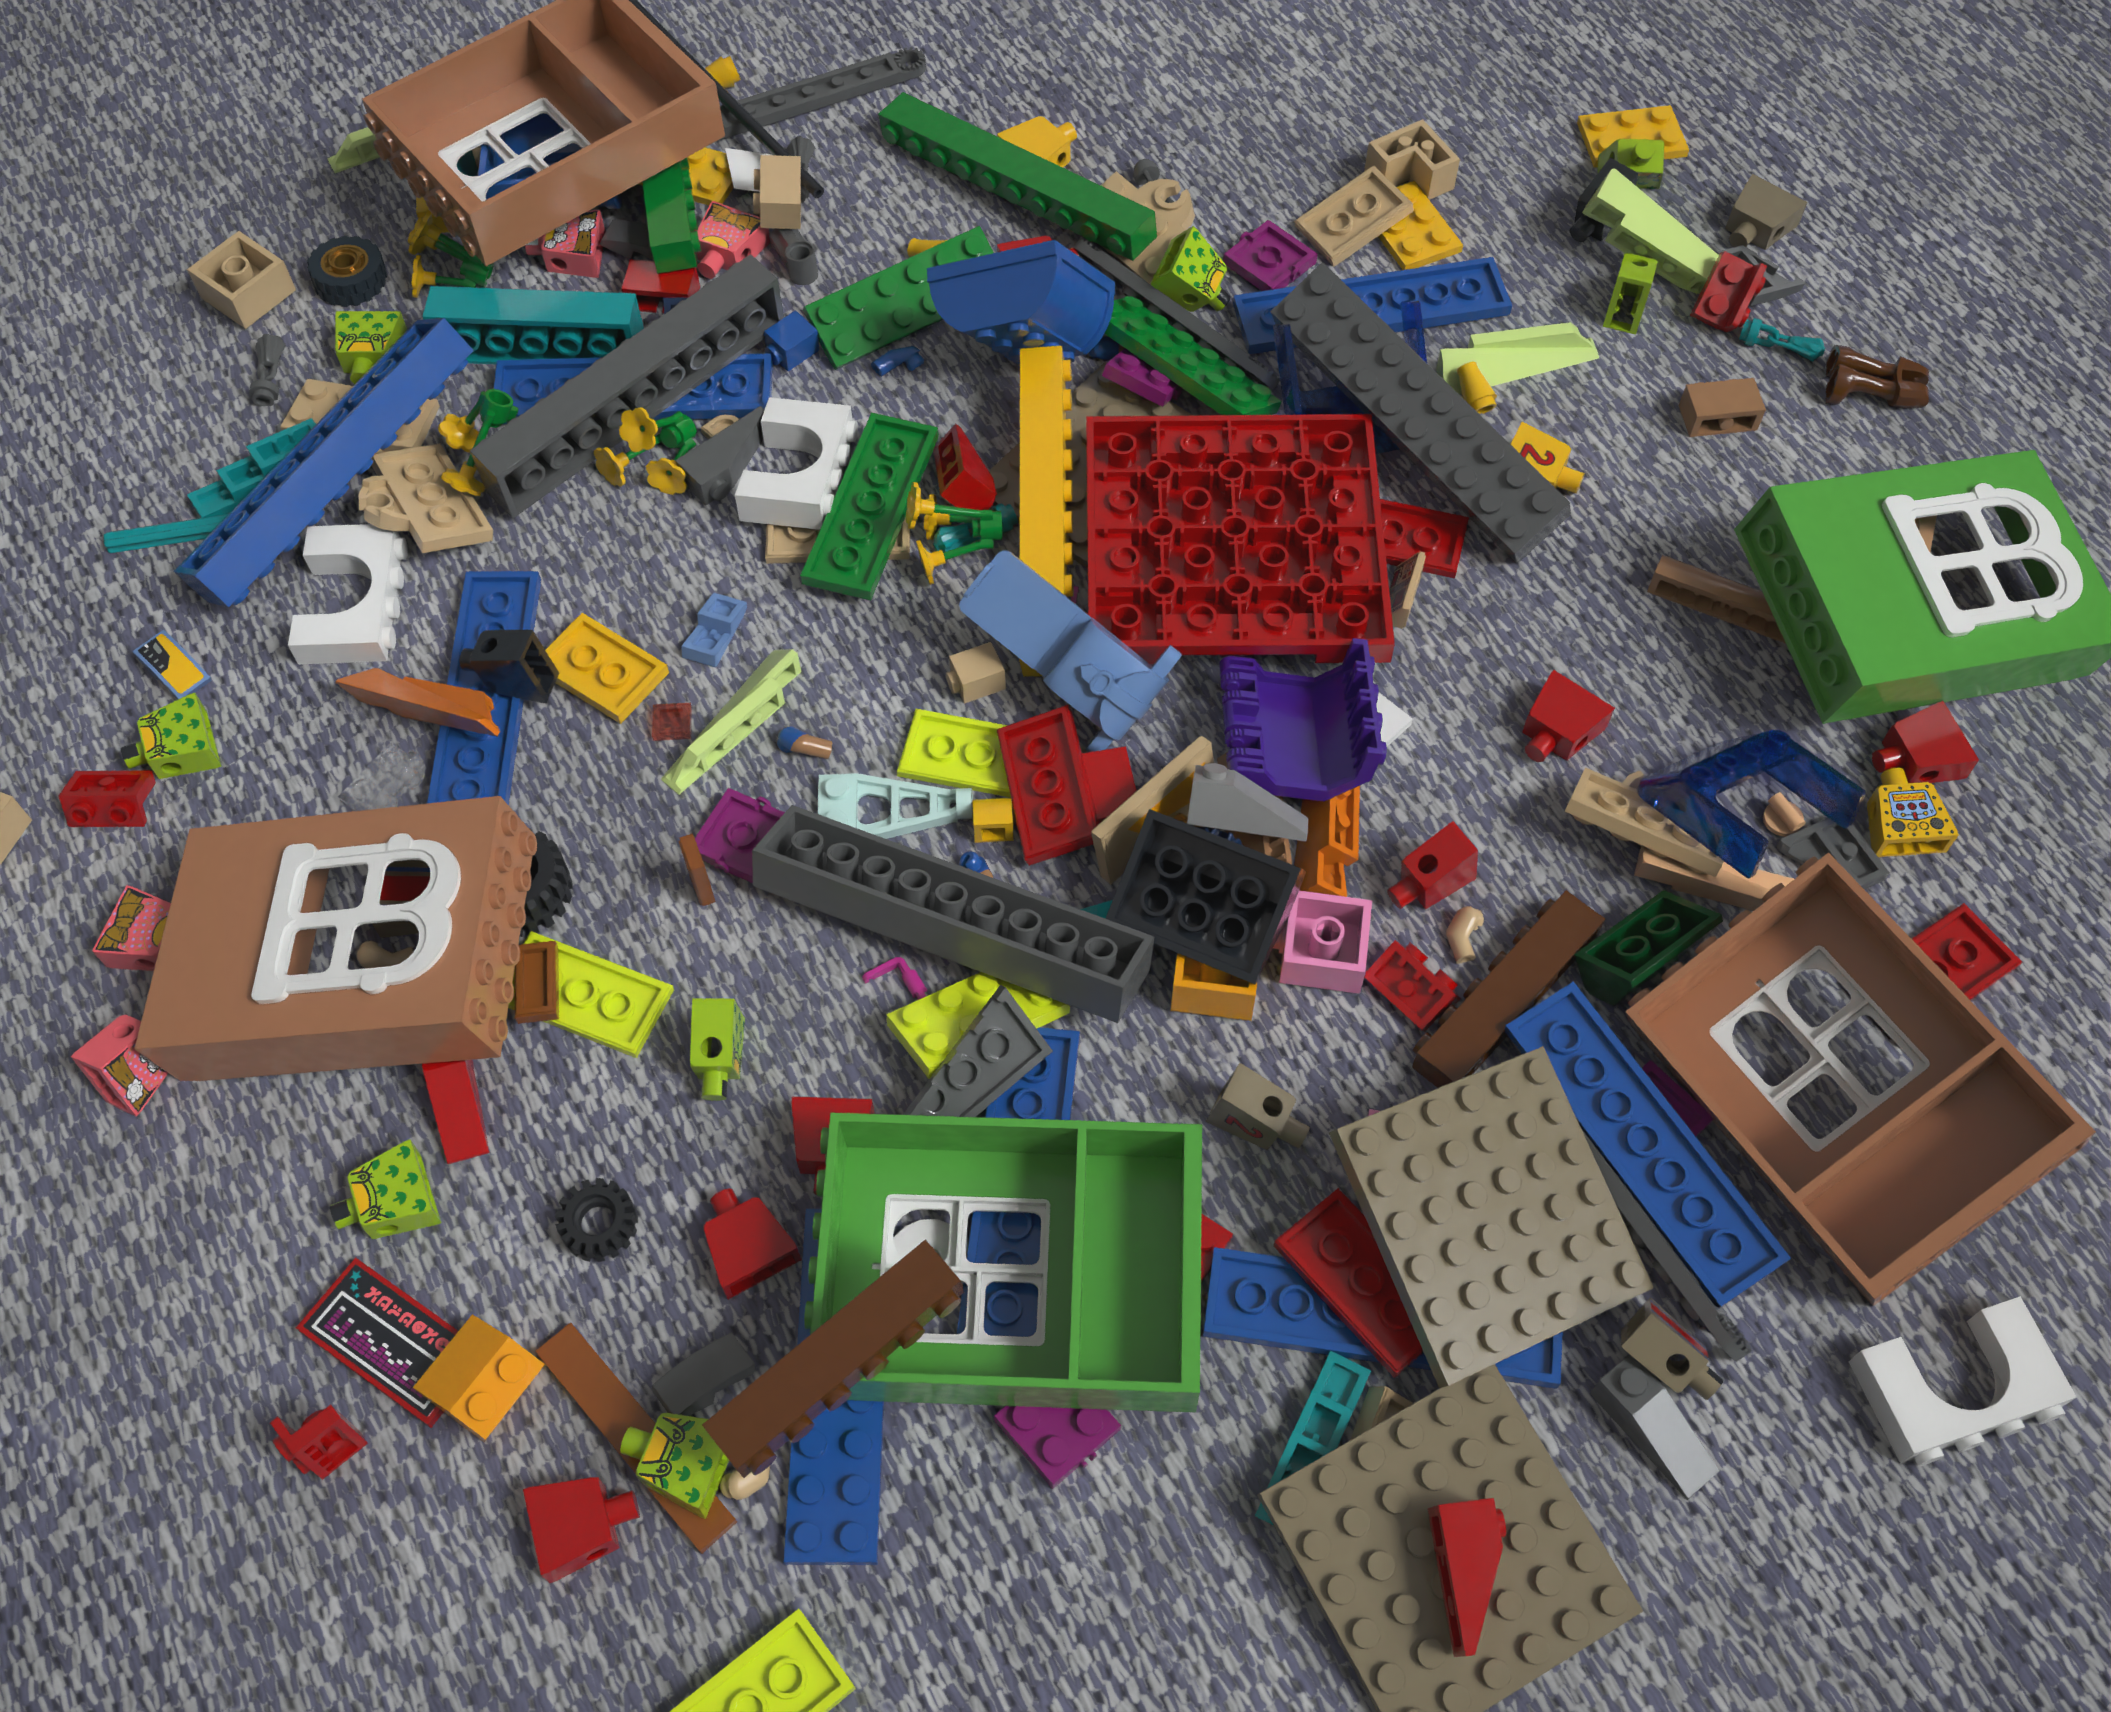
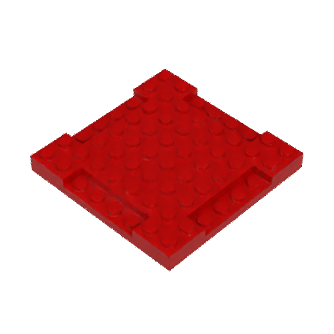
[1086,414,1395,664]

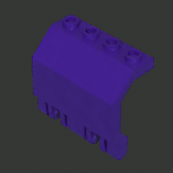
[1219,638,1387,801]

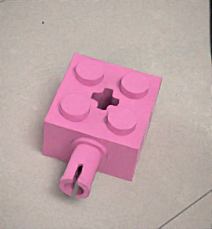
[1273,891,1372,994]

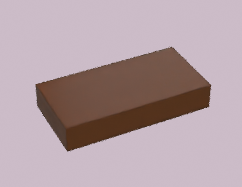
[678,833,716,906]
[515,941,559,1024]

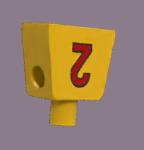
[1511,422,1585,494]

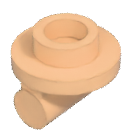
[1763,792,1806,837]

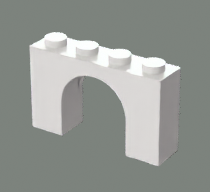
[735,397,858,530]
[288,524,408,664]
[1849,1296,2077,1466]

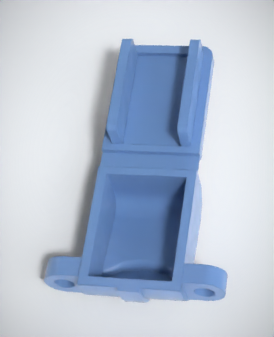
[959,550,1182,752]

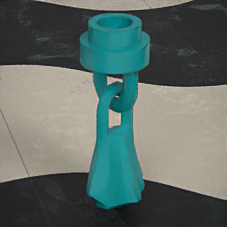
[1739,318,1825,361]
[933,503,1018,552]

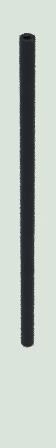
[629,0,824,198]

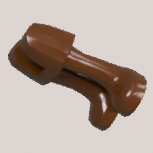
[1825,345,1929,408]

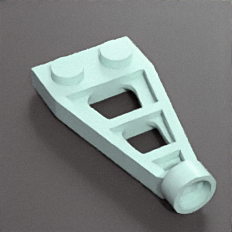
[818,773,973,839]

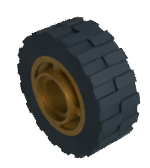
[307,236,387,307]

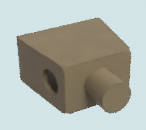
[1725,174,1808,250]

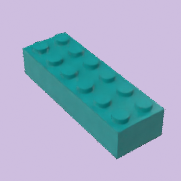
[422,286,644,364]

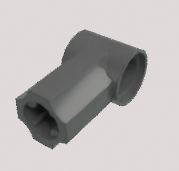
[769,228,819,285]

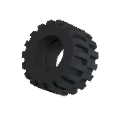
[520,828,573,937]

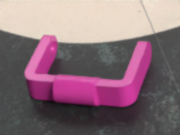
[862,957,927,1000]

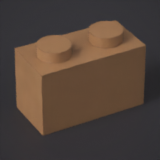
[1678,378,1766,437]

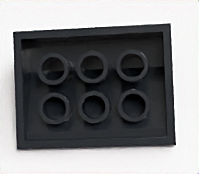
[1105,809,1307,984]

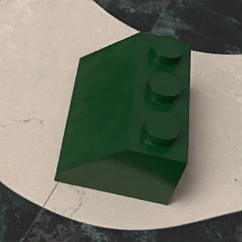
[1574,890,1723,1006]

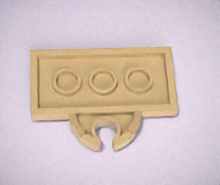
[1100,171,1195,285]
[280,379,440,467]
[359,444,493,553]
[1565,767,1733,877]

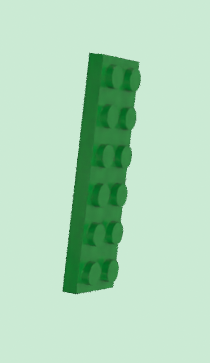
[802,226,994,370]
[1104,296,1282,415]
[800,412,939,601]

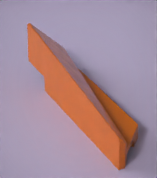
[335,668,500,737]
[1294,786,1360,897]

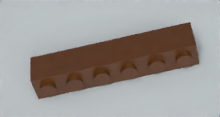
[1412,890,1605,1088]
[702,1239,964,1478]

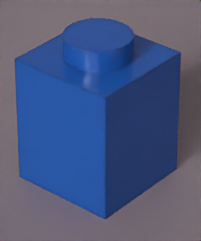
[764,310,819,371]

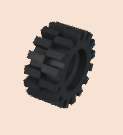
[555,1178,638,1262]

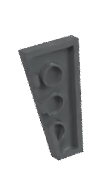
[903,985,1053,1117]

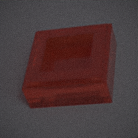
[652,702,692,741]

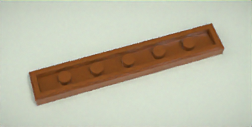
[535,1322,737,1554]

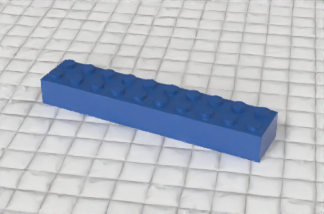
[173,318,474,607]

